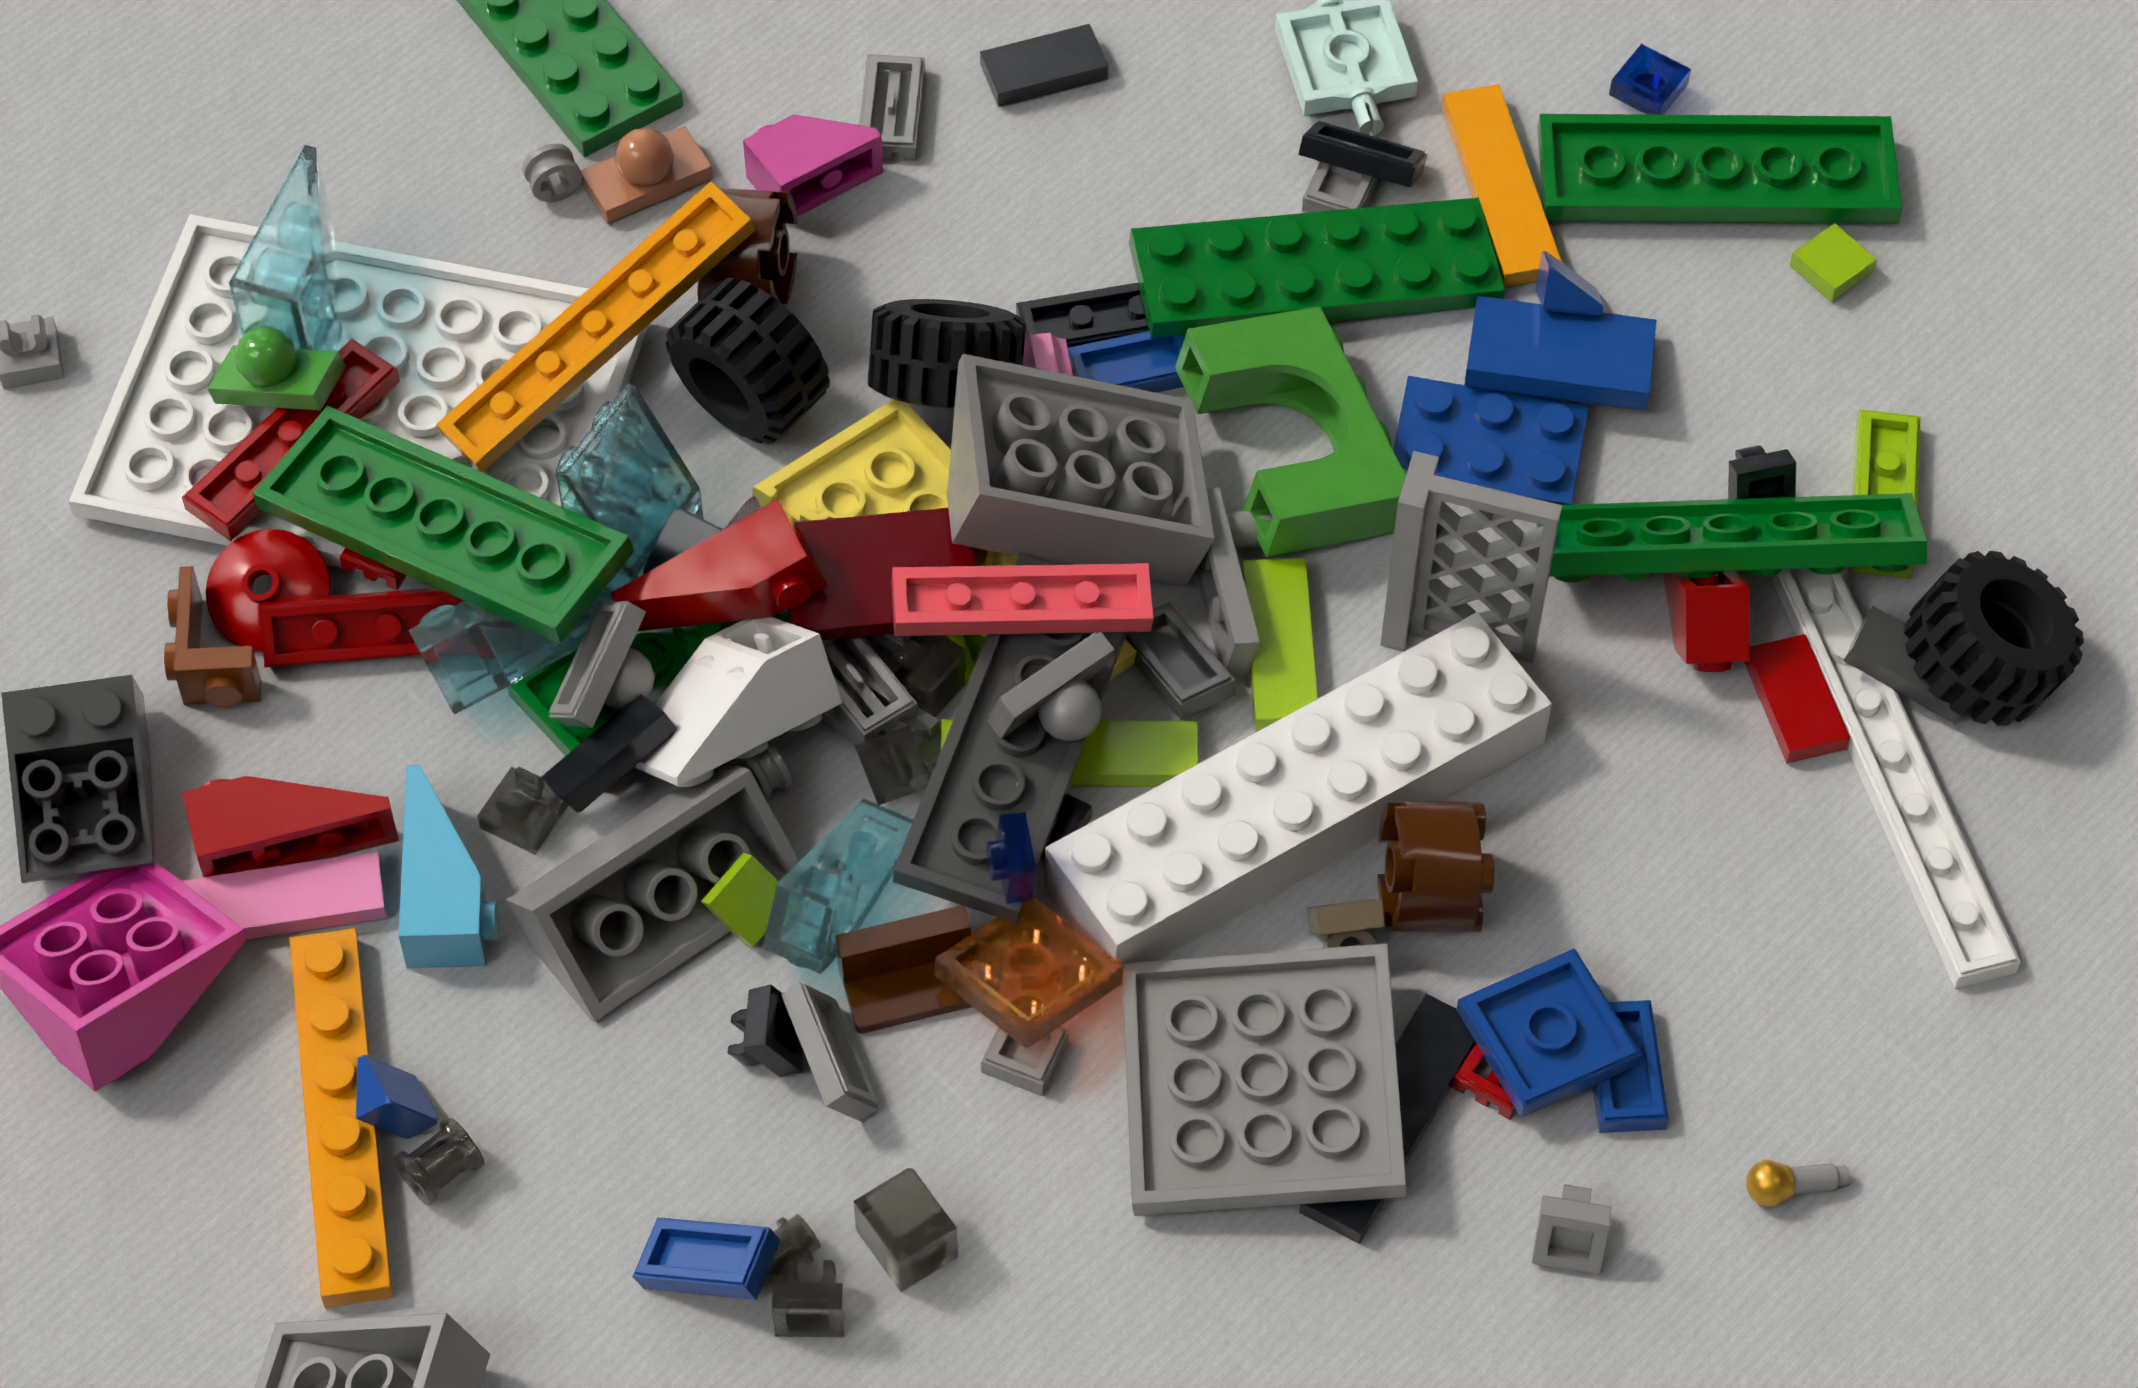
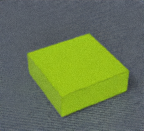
[1789,223,1877,302]
[701,852,796,947]

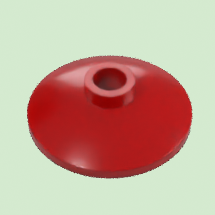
[205,529,331,653]

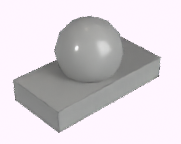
[548,601,655,728]
[987,632,1115,742]

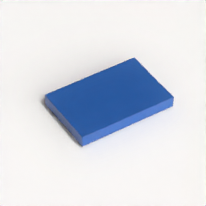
[1464,296,1657,411]

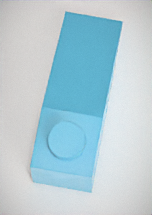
[398,765,499,968]

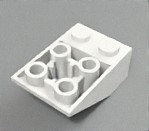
[634,617,842,787]

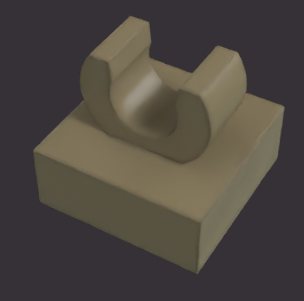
[1307,899,1385,948]

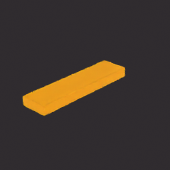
[1441,84,1562,287]

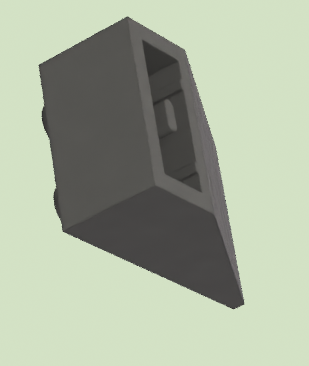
[1,675,155,883]

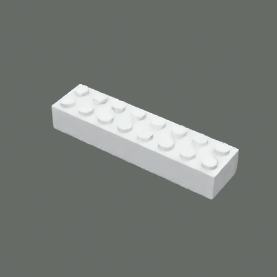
[1045,612,1552,984]

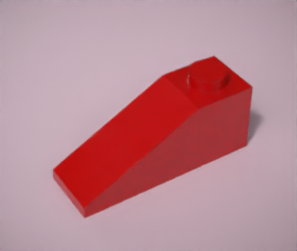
[611,499,828,631]
[182,776,399,877]

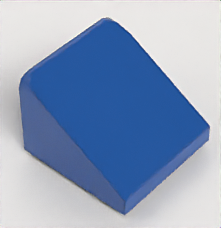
[1536,251,1604,316]
[356,1055,438,1139]

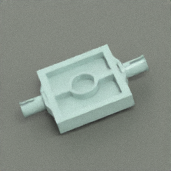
[1275,0,1418,135]

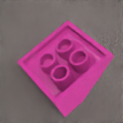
[0,862,247,1091]

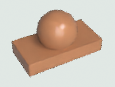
[580,126,713,224]

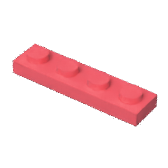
[891,563,1154,636]

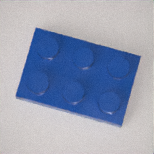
[1393,376,1589,505]

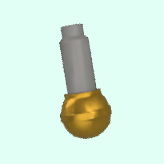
[1746,1159,1850,1207]

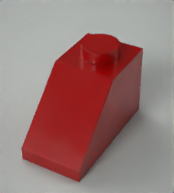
[1663,571,1750,672]

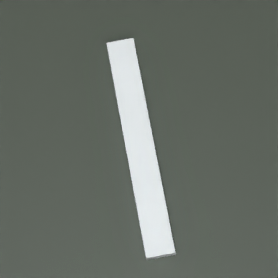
[1770,568,2020,989]

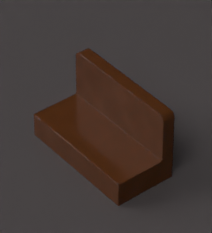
[835,905,984,1034]

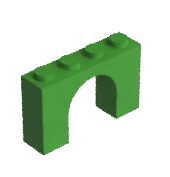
[1175,306,1407,557]

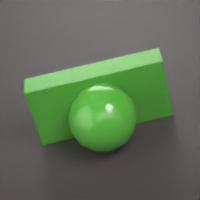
[207,326,346,411]

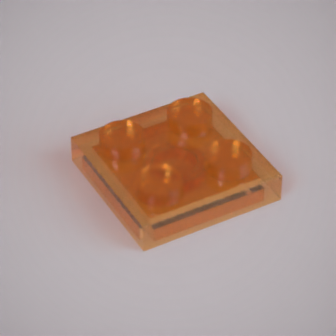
[935,895,1124,1049]

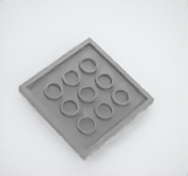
[1122,943,1407,1216]

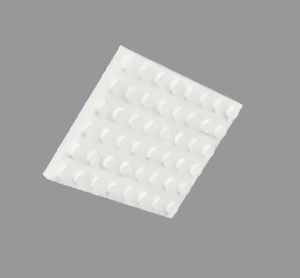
[68,214,648,585]

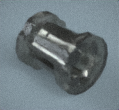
[393,1118,485,1206]

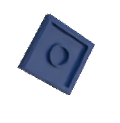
[1456,948,1641,1118]

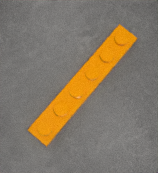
[436,181,755,473]
[289,928,394,1308]

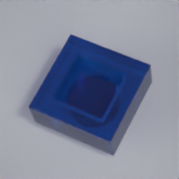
[1609,43,1691,115]
[986,812,1037,904]

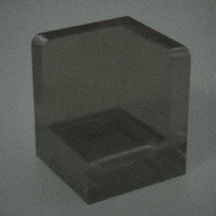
[854,1168,958,1292]

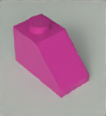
[743,114,883,216]

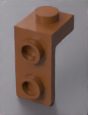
[164,566,262,707]

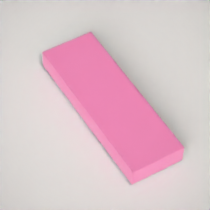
[182,851,387,940]

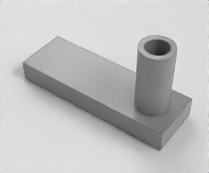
[1195,488,1273,678]

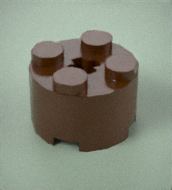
[697,187,798,304]
[1377,801,1495,932]

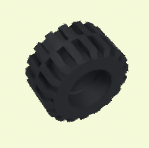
[665,278,830,444]
[867,299,1026,408]
[1904,551,2084,726]

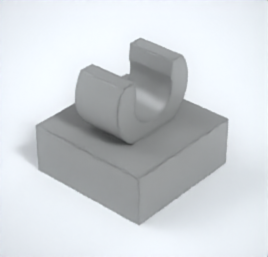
[0,314,64,389]
[1532,1184,1611,1275]

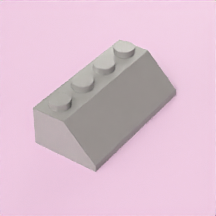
[506,763,809,1021]

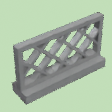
[1380,451,1562,663]

